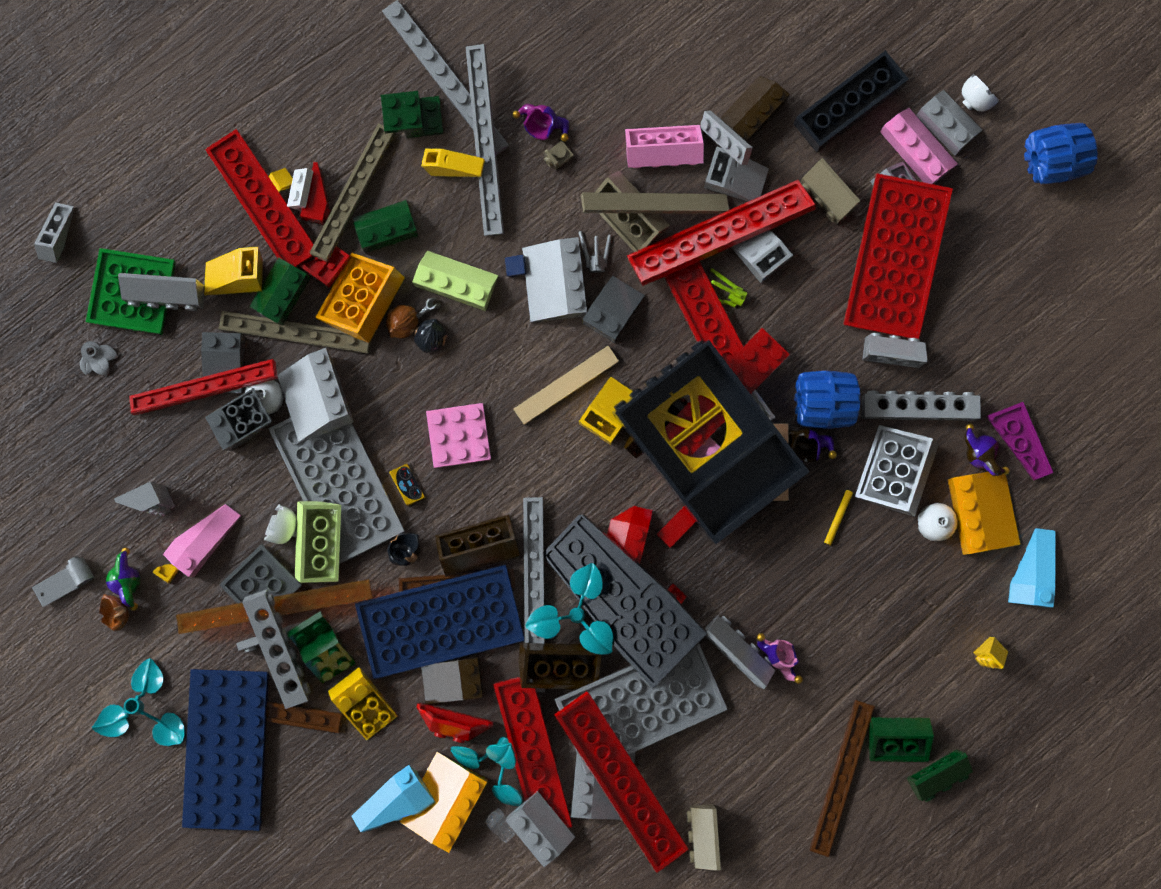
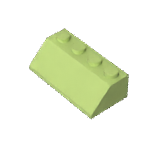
[412,251,498,311]
[295,501,341,583]

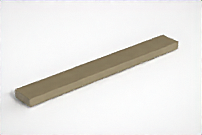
[310,123,396,262]
[581,192,729,214]
[219,311,372,354]

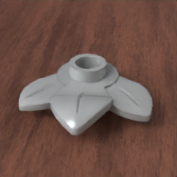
[80,341,118,376]

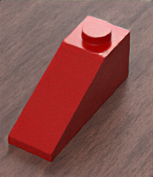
[300,162,331,225]

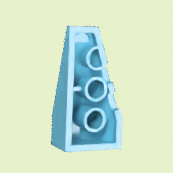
[1008,528,1055,607]
[352,765,435,833]

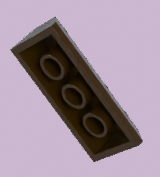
[720,76,790,143]
[435,514,520,577]
[518,643,602,689]

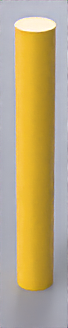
[824,490,853,546]

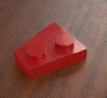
[299,246,352,287]

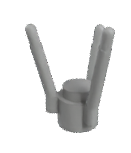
[579,231,612,273]

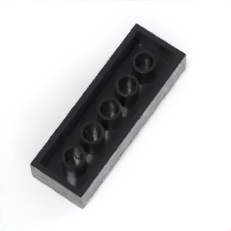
[794,50,909,153]

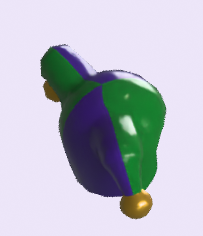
[106,547,140,611]

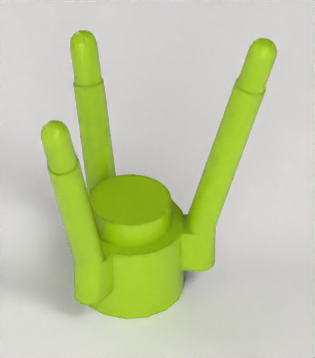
[710,268,747,308]

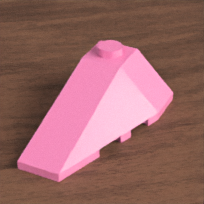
[163,504,241,577]

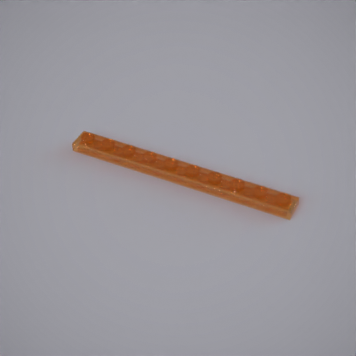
[176,579,373,634]

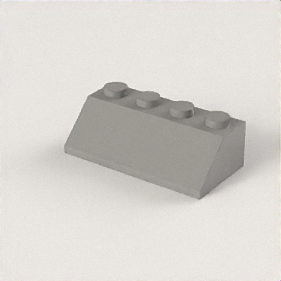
[118,273,205,311]

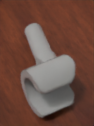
[417,298,441,319]

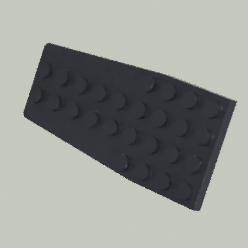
[544,515,708,688]

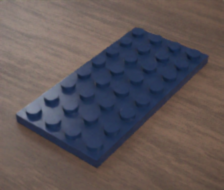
[355,565,525,679]
[182,669,269,831]

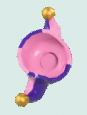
[757,633,803,684]

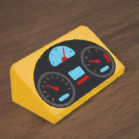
[389,464,425,506]

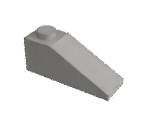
[34,203,74,263]

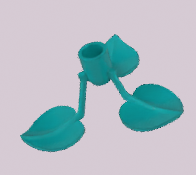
[525,563,613,654]
[92,658,185,746]
[450,737,523,806]

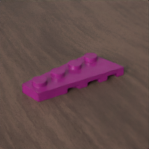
[986,402,1053,480]

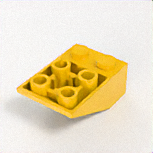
[204,247,263,295]
[579,377,633,445]
[328,667,398,740]

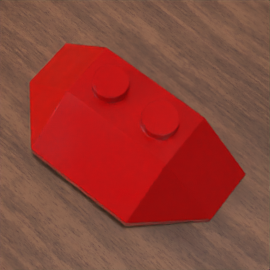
[607,506,653,564]
[417,702,494,743]

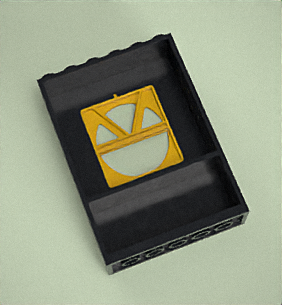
[612,340,809,544]

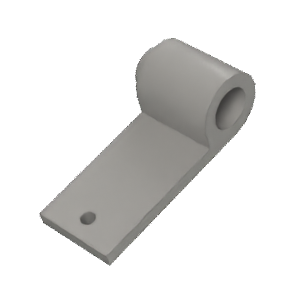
[32,556,95,608]

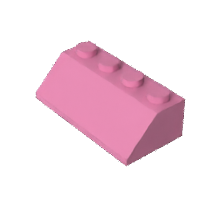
[880,108,958,184]
[625,125,704,169]

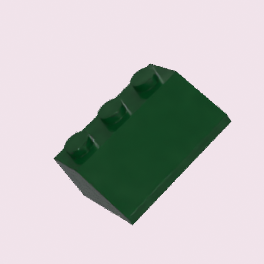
[353,200,419,253]
[250,257,311,326]
[869,717,934,762]
[906,749,973,802]

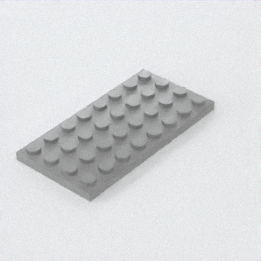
[268,418,405,564]
[555,644,727,773]

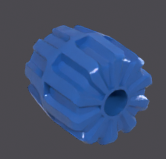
[1024,123,1098,185]
[794,371,860,429]

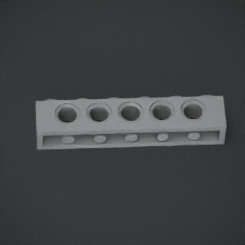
[862,391,981,421]
[242,589,311,709]

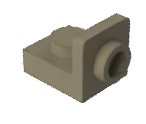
[544,141,574,170]

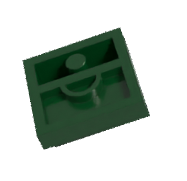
[381,91,444,138]
[287,611,355,684]

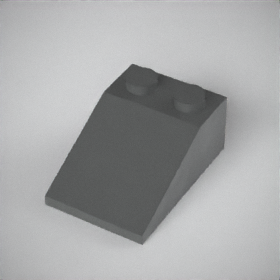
[582,276,645,343]
[201,332,246,394]

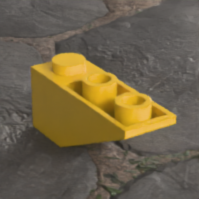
[421,149,485,177]
[973,637,1008,669]

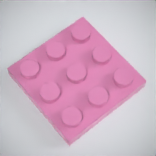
[426,403,491,468]

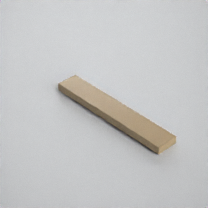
[514,346,619,425]

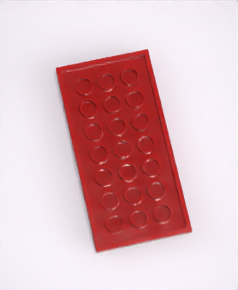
[843,173,953,339]

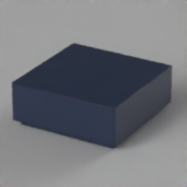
[505,255,527,277]

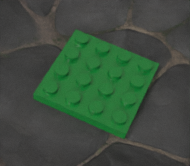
[85,248,176,335]

